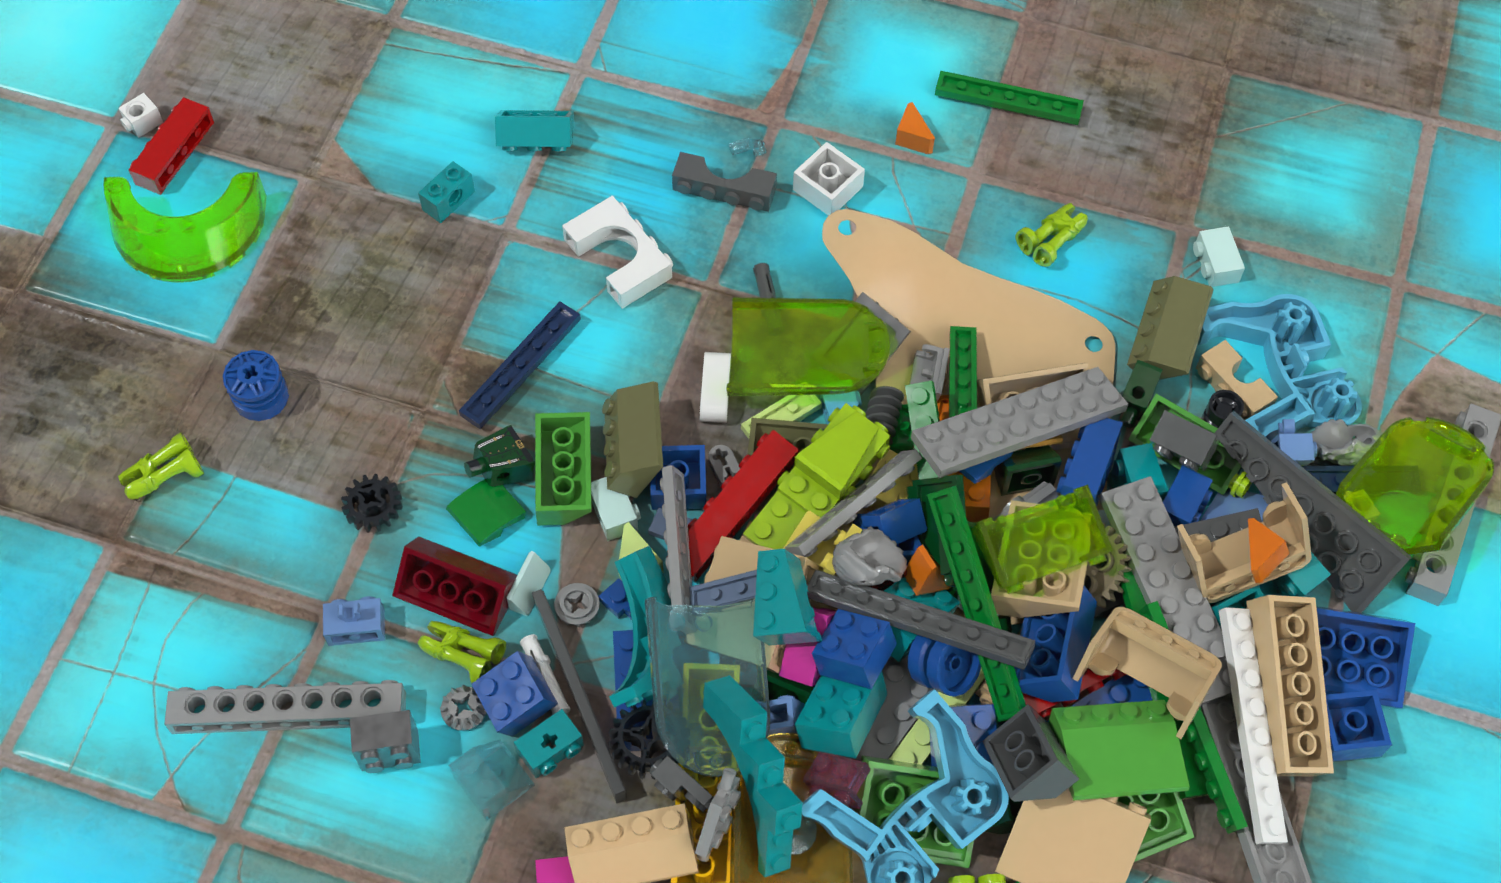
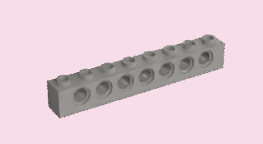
[1405,404,1501,606]
[164,680,406,734]

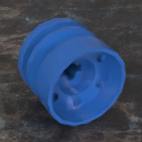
[223,350,289,421]

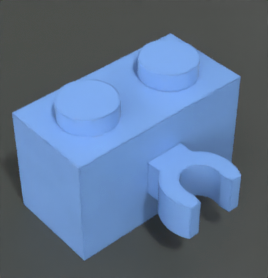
[1271,419,1317,466]
[323,596,385,646]

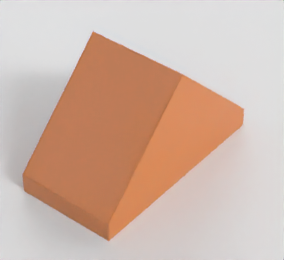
[895,102,935,154]
[1248,518,1290,583]
[903,544,951,596]

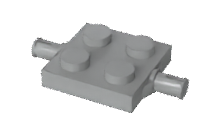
[695,768,741,862]

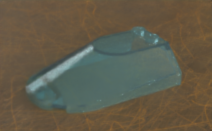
[645,597,770,777]

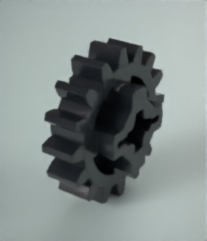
[341,474,403,533]

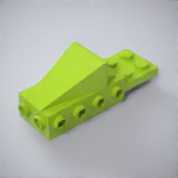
[743,403,891,549]

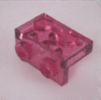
[802,752,871,809]

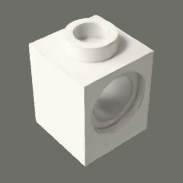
[119,93,163,138]

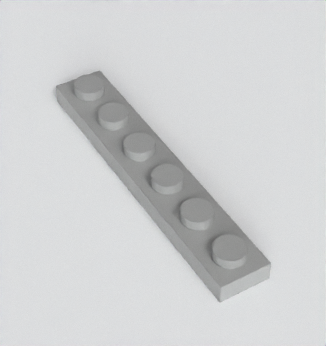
[785,449,922,557]
[660,465,696,635]

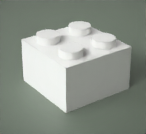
[793,142,865,216]

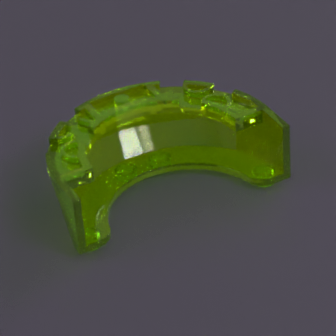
[103,172,267,283]

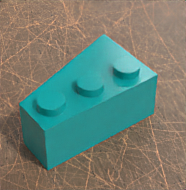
[753,549,822,646]

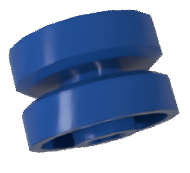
[908,635,981,697]

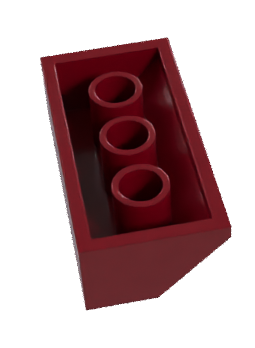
[392,537,517,636]

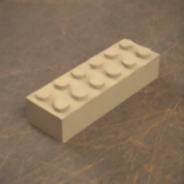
[1246,595,1334,777]

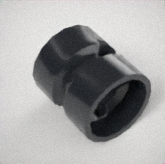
[1201,389,1244,428]

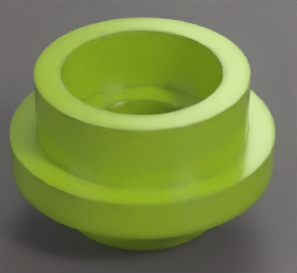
[1228,471,1252,498]

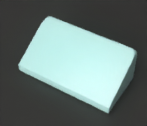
[506,551,551,616]

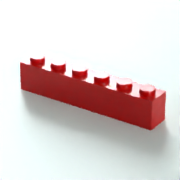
[667,430,800,583]

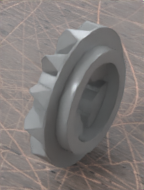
[554,583,600,627]
[440,684,486,730]

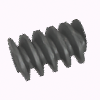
[866,386,904,446]

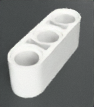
[700,352,731,423]

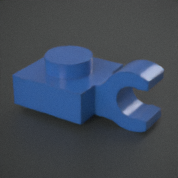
[598,578,632,620]

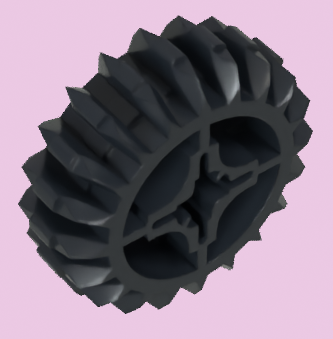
[608,699,689,780]

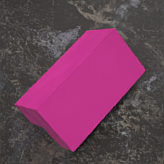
[779,608,836,687]

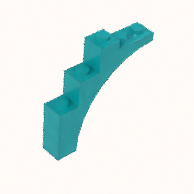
[609,545,683,708]
[703,675,803,878]

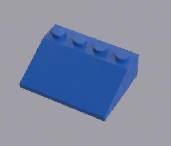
[1316,606,1416,708]

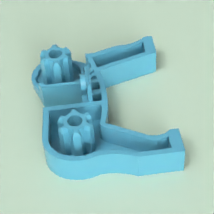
[1198,294,1362,441]
[802,689,1009,883]

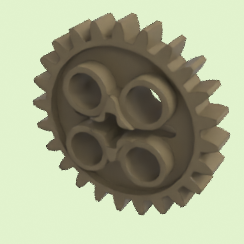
[1084,520,1132,608]

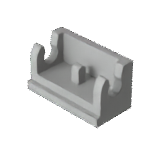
[909,344,950,401]

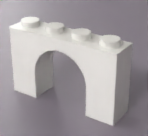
[562,195,673,309]

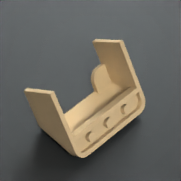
[1177,482,1312,603]
[1073,607,1222,739]

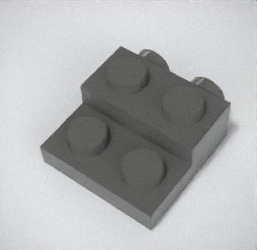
[649,756,714,812]

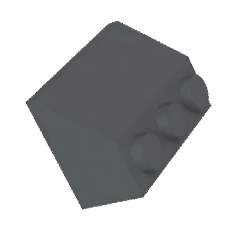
[982,704,1079,802]

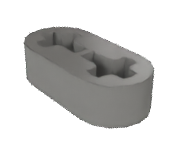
[709,445,740,487]

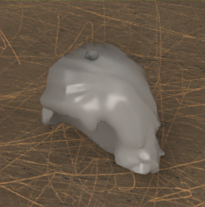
[1311,419,1384,466]
[832,526,907,586]

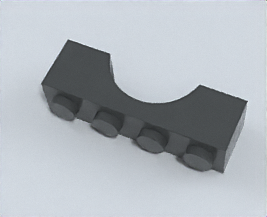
[672,152,777,212]

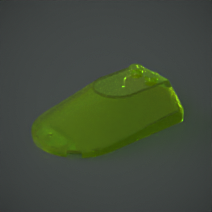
[726,297,890,396]
[1336,417,1494,555]

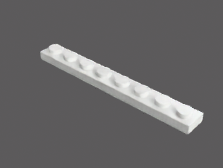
[1219,608,1288,844]

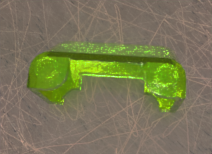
[972,485,1113,594]

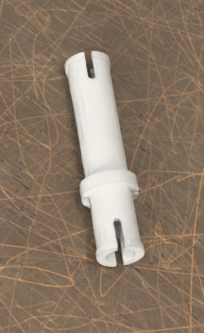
[520,634,570,715]

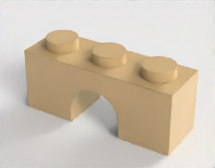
[1196,340,1278,420]

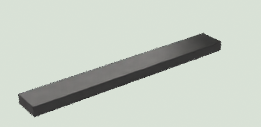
[807,570,1035,670]
[532,589,627,804]

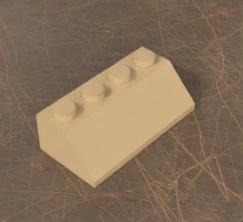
[564,803,699,883]

